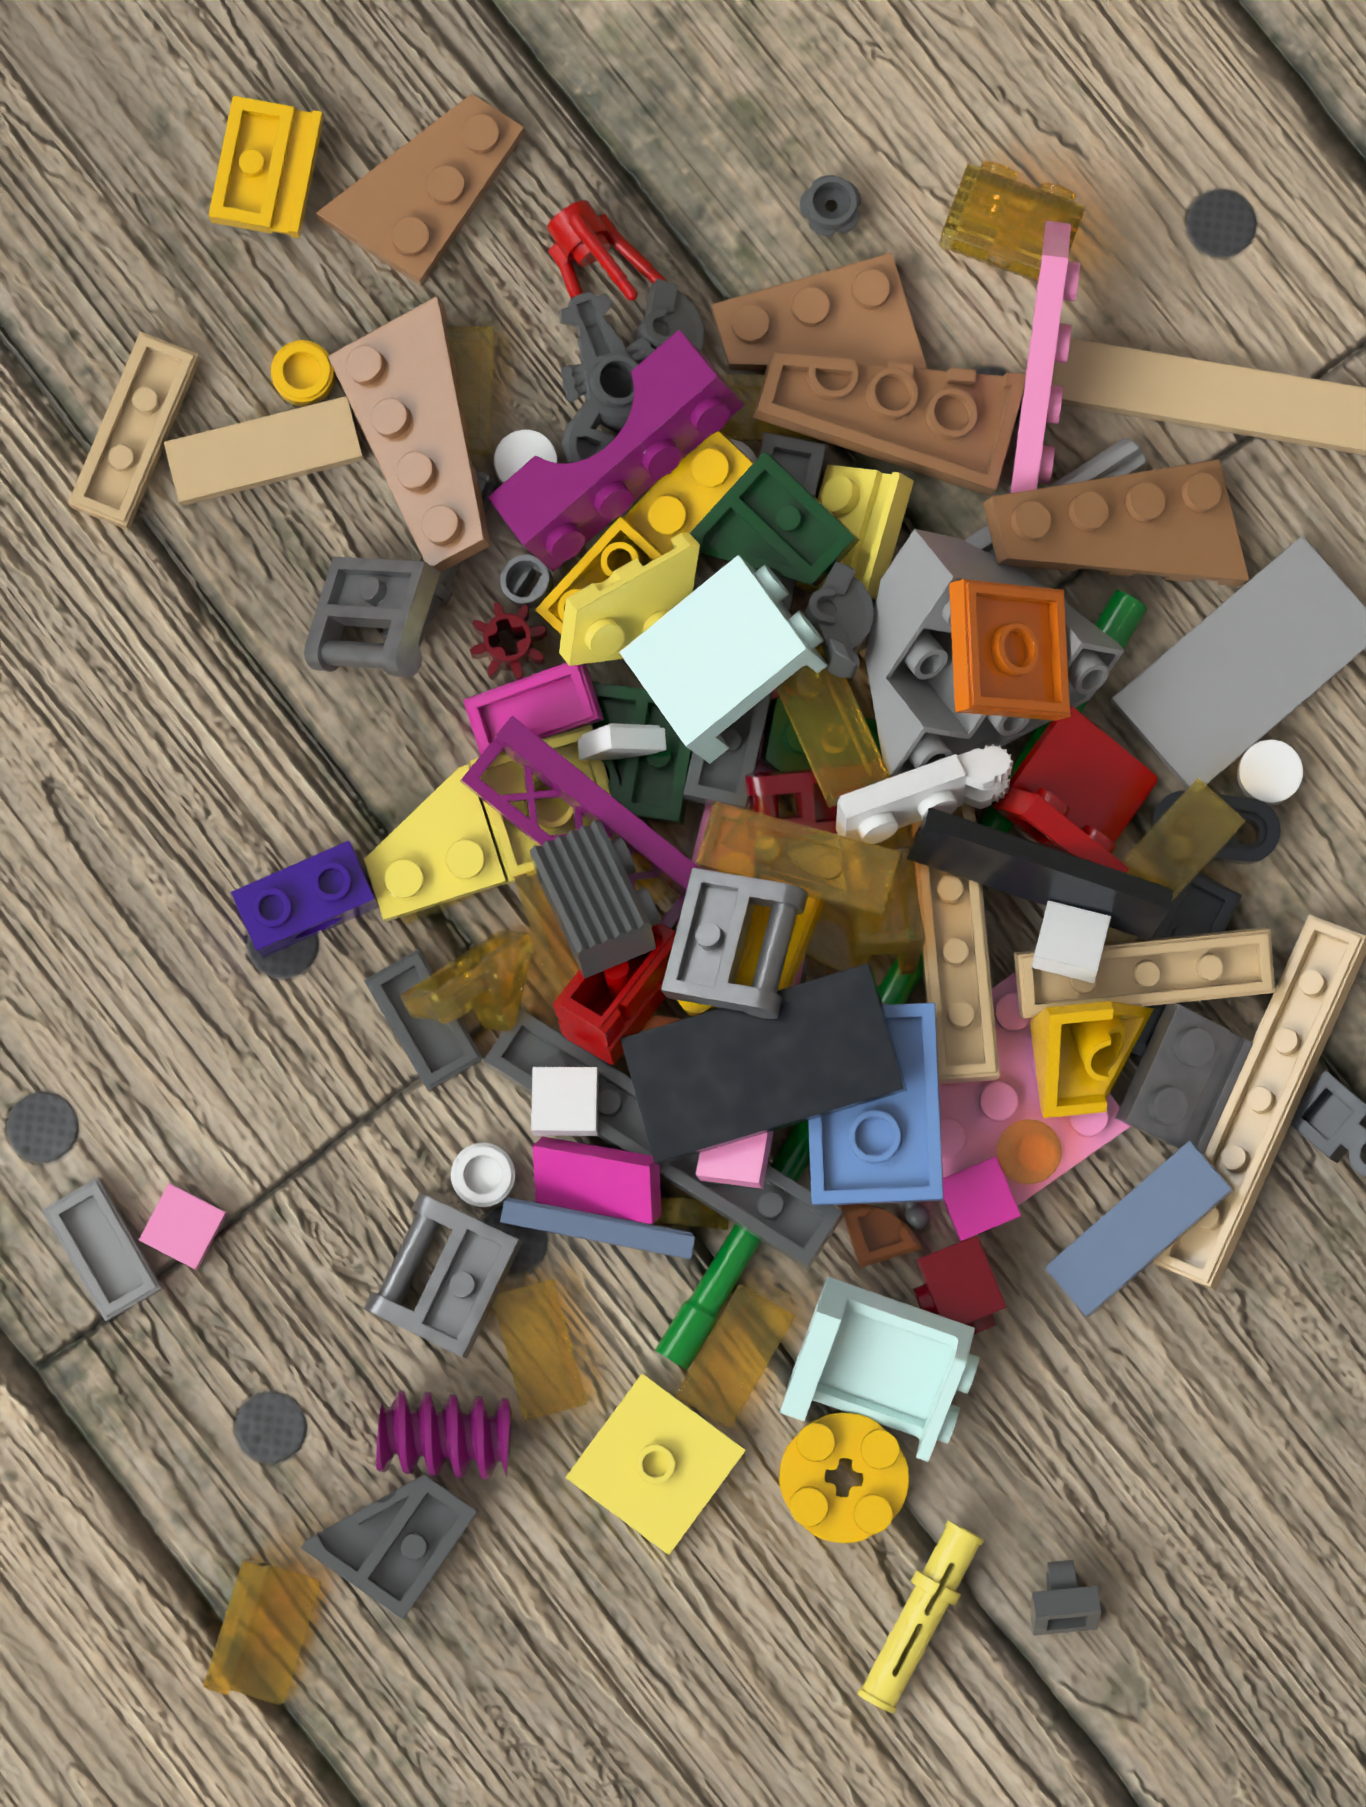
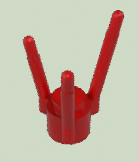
[547,200,668,301]

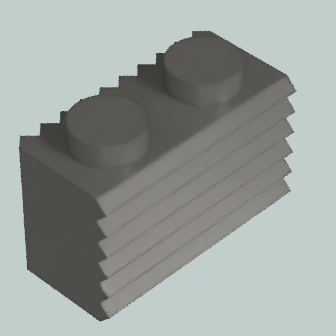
[530,820,661,979]

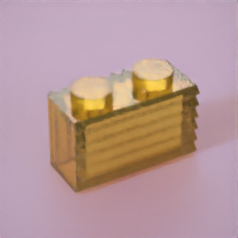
[939,161,1086,283]

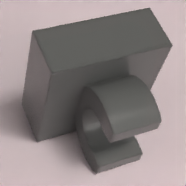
[1030,1560,1101,1636]

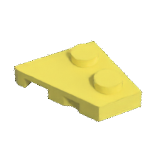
[559,532,700,666]
[364,764,506,922]

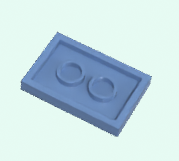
[808,1003,944,1206]

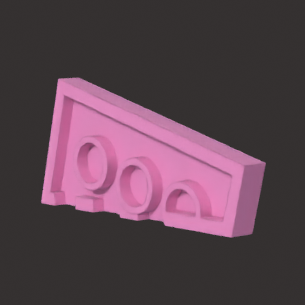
[1010,221,1080,493]

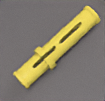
[857,1520,984,1714]

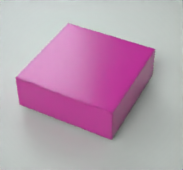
[943,1156,1021,1241]

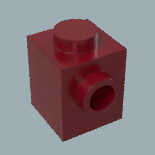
[913,1235,1007,1335]

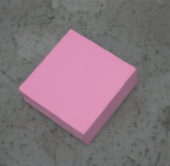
[139,1183,228,1270]

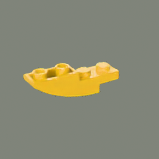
[535,430,754,634]

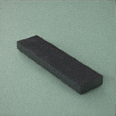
[907,808,1174,941]

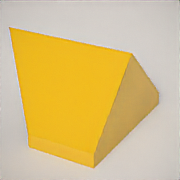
[1029,1001,1154,1118]

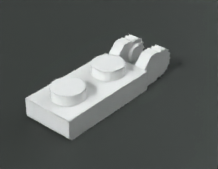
[836,744,1013,848]

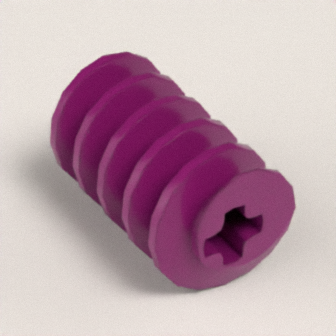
[376,1390,512,1480]

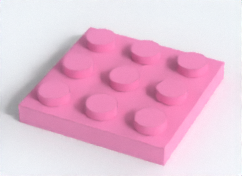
[939,973,1131,1236]

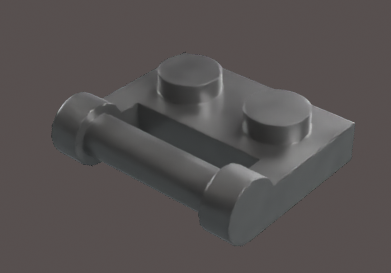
[304,557,441,677]
[661,868,808,1019]
[364,1192,523,1358]

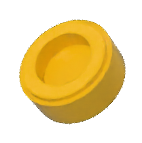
[271,340,335,407]

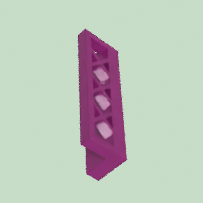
[460,716,701,929]

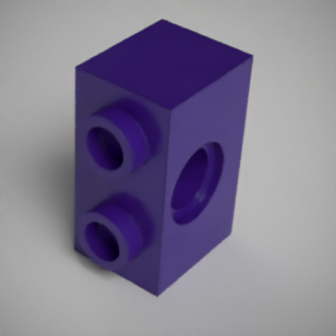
[231,841,379,958]

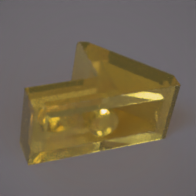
[400,931,534,1031]

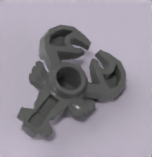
[559,291,655,463]

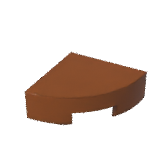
[840,1204,921,1268]

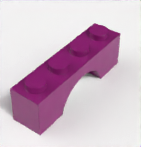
[488,329,744,572]

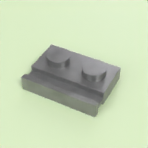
[1115,1003,1253,1155]

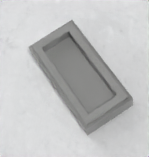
[42,1177,164,1321]

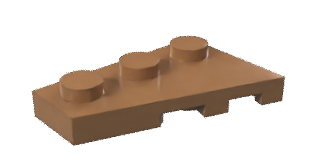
[316,94,525,287]
[711,253,927,371]

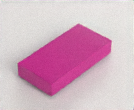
[463,662,604,755]
[533,1136,662,1224]

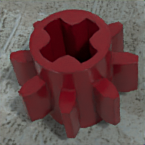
[469,602,547,680]

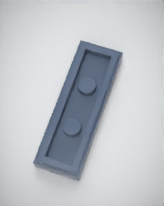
[1044,1141,1234,1317]
[500,1197,695,1260]

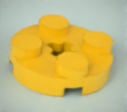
[779,1412,909,1543]

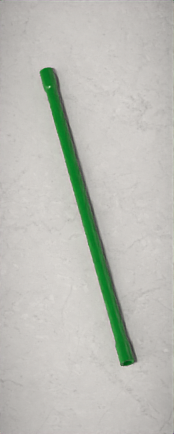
[655,590,1148,1370]

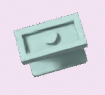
[619,555,828,764]
[780,1276,980,1462]

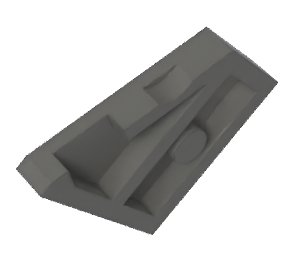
[301,1474,479,1619]

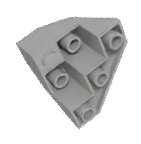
[865,529,1124,777]

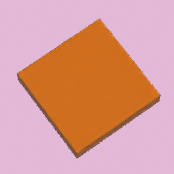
[949,579,1070,721]

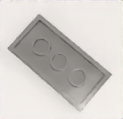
[1110,536,1366,792]

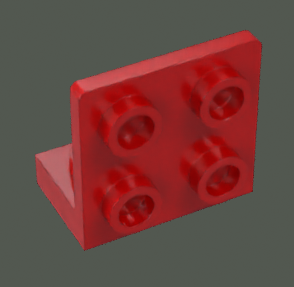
[991,706,1158,873]

